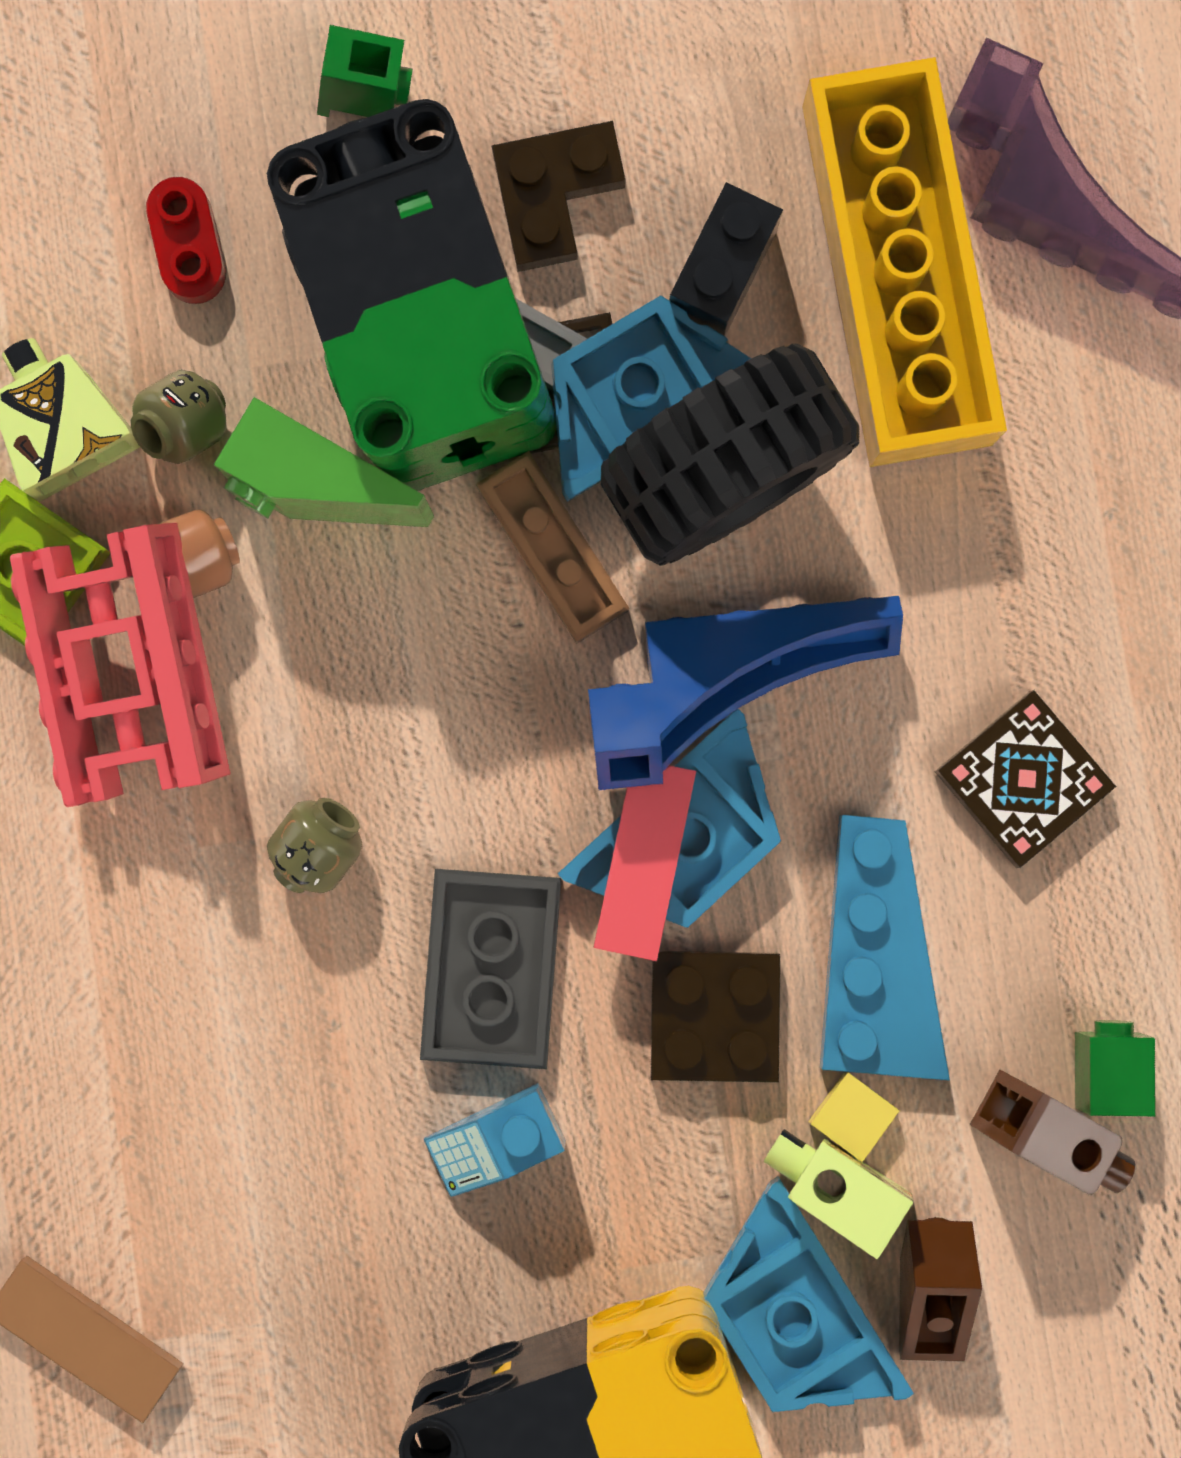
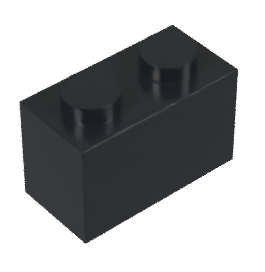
[669,182,783,336]

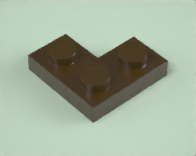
[491,120,626,272]

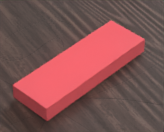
[593,765,696,961]

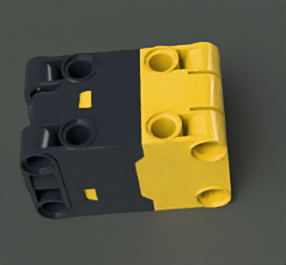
[398,1285,763,1458]

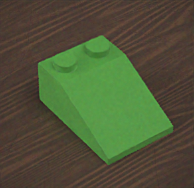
[214,397,434,527]

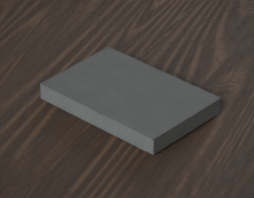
[420,869,562,1069]

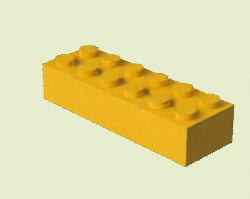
[802,57,1007,467]

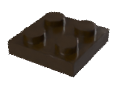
[650,951,780,1082]

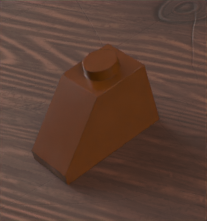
[899,1217,982,1361]

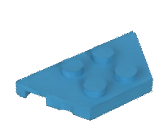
[551,295,751,502]
[558,709,781,928]
[703,1176,914,1412]

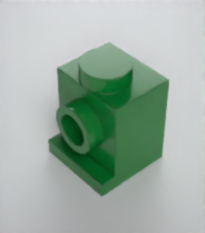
[317,25,413,117]

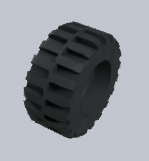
[601,344,859,566]

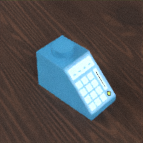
[424,1083,566,1197]

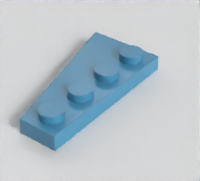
[820,815,950,1081]

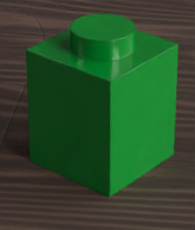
[1075,1020,1155,1117]

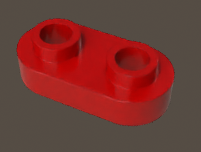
[146,177,226,304]

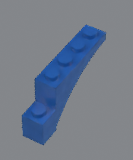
[588,596,903,790]

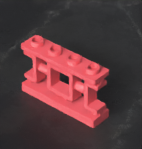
[10,522,231,807]

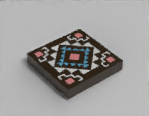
[934,690,1117,868]

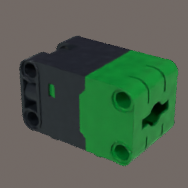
[267,99,557,491]

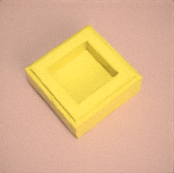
[808,1072,900,1162]

